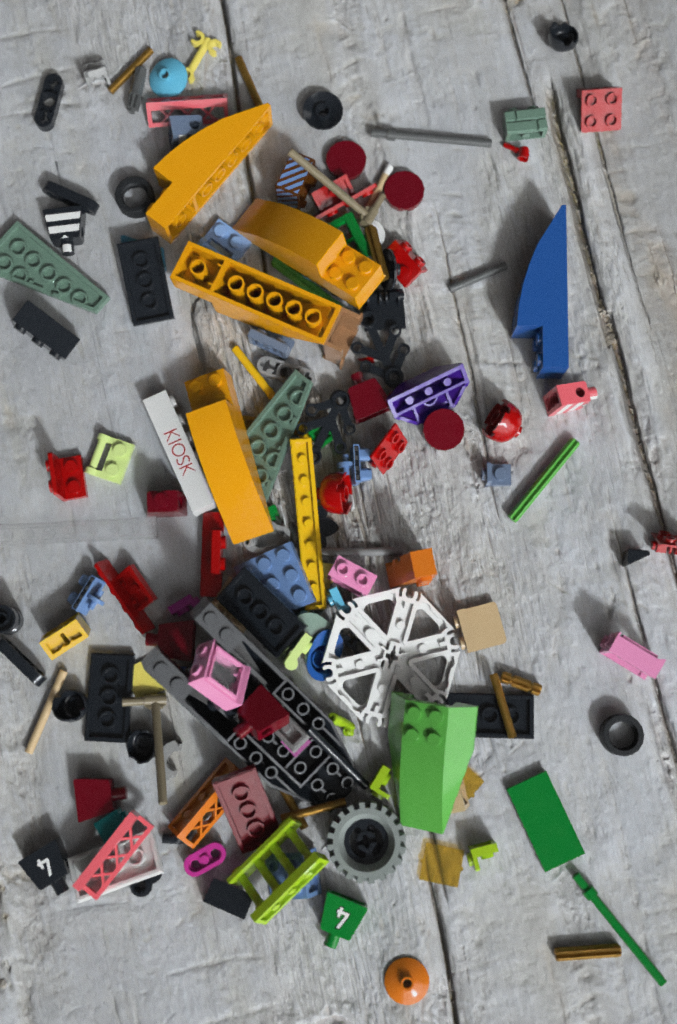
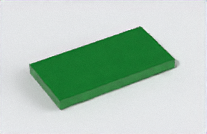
[506,770,585,872]

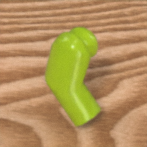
[328,712,356,737]

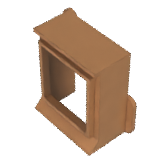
[322,307,363,370]

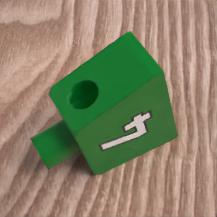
[320,888,368,949]

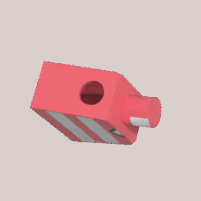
[543,381,597,417]

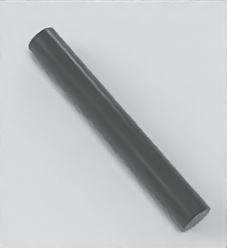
[448,262,508,293]

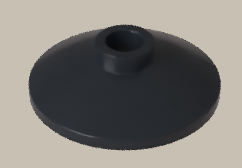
[303,91,343,130]
[381,248,401,291]

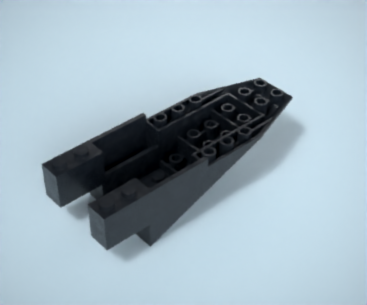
[141,597,358,813]

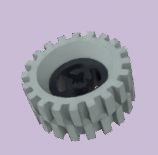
[327,799,406,884]

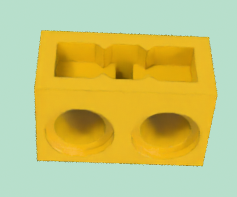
[39,612,91,660]

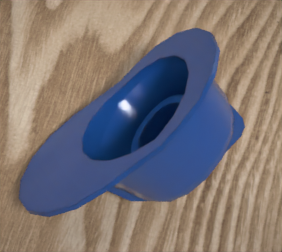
[304,629,343,681]

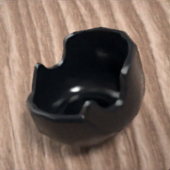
[548,21,579,52]
[52,689,88,723]
[126,728,155,764]

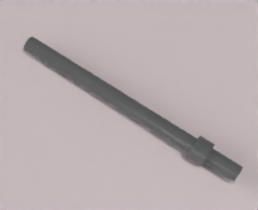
[371,128,492,148]

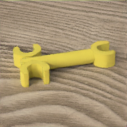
[185,30,222,84]

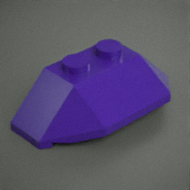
[386,363,470,425]

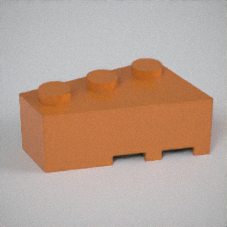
[385,548,437,589]

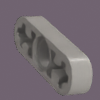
[257,356,315,387]

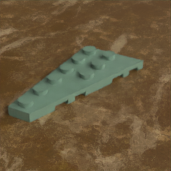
[0,221,110,315]
[246,369,313,503]

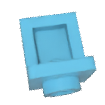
[326,586,357,614]

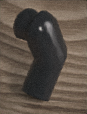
[162,830,193,844]

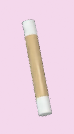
[365,164,393,207]

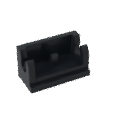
[203,878,252,920]

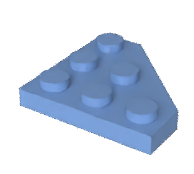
[234,541,317,610]

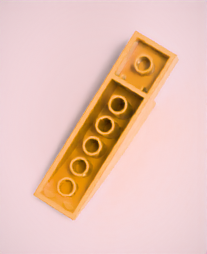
[146,103,273,244]
[232,198,385,310]
[170,241,342,345]
[184,368,274,545]

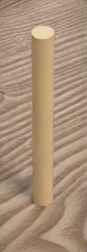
[25,669,68,754]

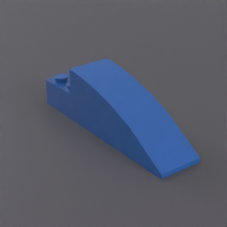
[511,205,569,379]

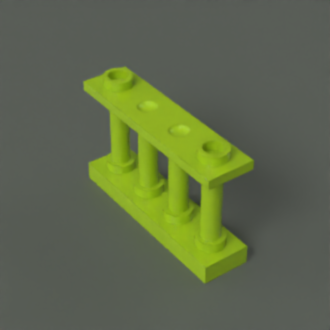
[227,817,330,925]

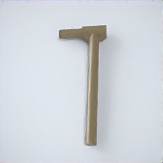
[287,148,386,228]
[122,693,168,805]

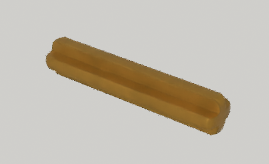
[364,225,389,282]
[554,943,622,961]

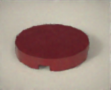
[326,140,366,181]
[384,171,425,211]
[422,409,465,451]

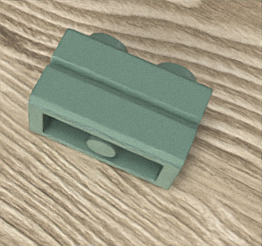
[502,106,548,142]

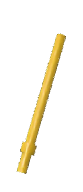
[232,345,313,443]

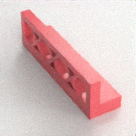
[146,93,229,128]
[72,809,155,901]

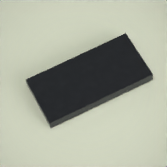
[117,236,175,327]
[216,566,308,659]
[84,653,136,743]
[446,692,534,739]

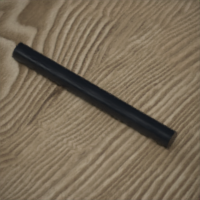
[305,725,370,790]

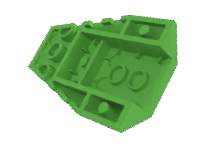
[388,691,478,834]

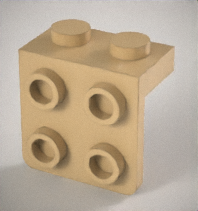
[452,602,507,654]

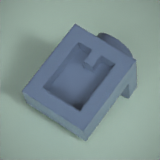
[481,462,511,486]

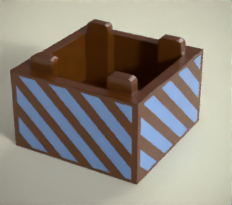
[275,153,317,210]

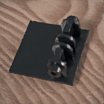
[363,289,406,332]

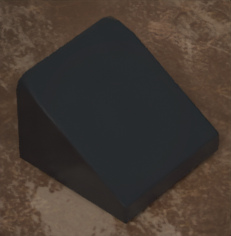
[622,549,650,567]

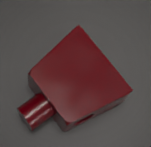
[347,371,390,425]
[147,490,188,518]
[145,620,197,662]
[233,684,289,740]
[73,777,128,822]

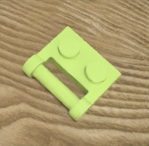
[84,433,135,485]
[283,632,313,670]

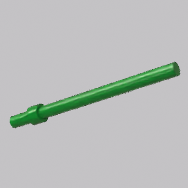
[572,872,667,986]

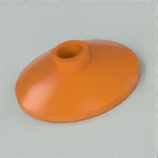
[384,957,429,1005]

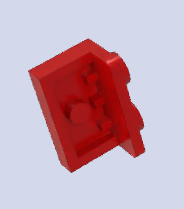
[388,240,428,287]

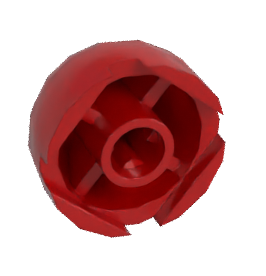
[482,399,522,443]
[316,472,352,514]

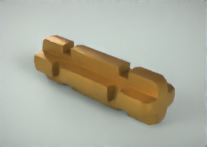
[499,671,542,696]

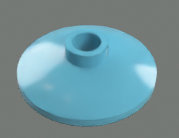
[149,58,188,97]

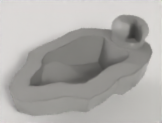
[242,521,290,553]

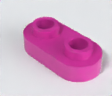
[184,842,227,877]

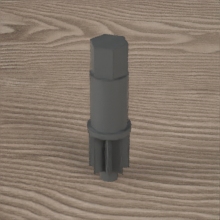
[127,66,147,114]

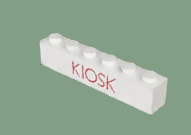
[143,390,217,517]

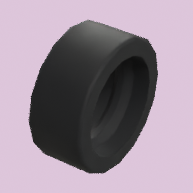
[115,176,156,219]
[599,714,644,756]

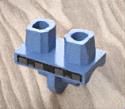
[337,444,372,486]
[67,574,106,616]

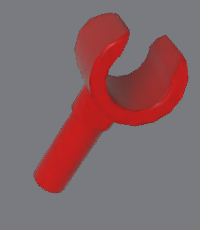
[503,142,529,162]

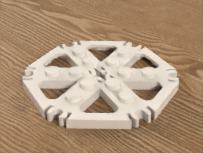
[321,587,460,727]

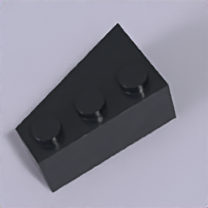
[12,300,80,361]

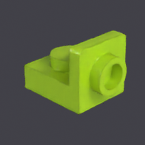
[369,763,392,800]
[466,840,499,871]

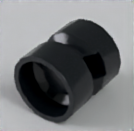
[0,605,24,635]

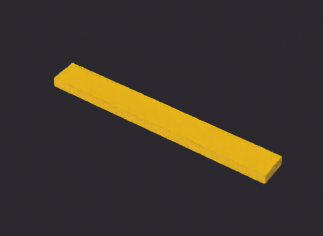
[290,437,327,610]

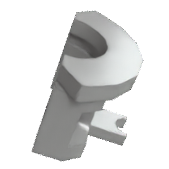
[82,59,111,87]
[163,740,183,780]

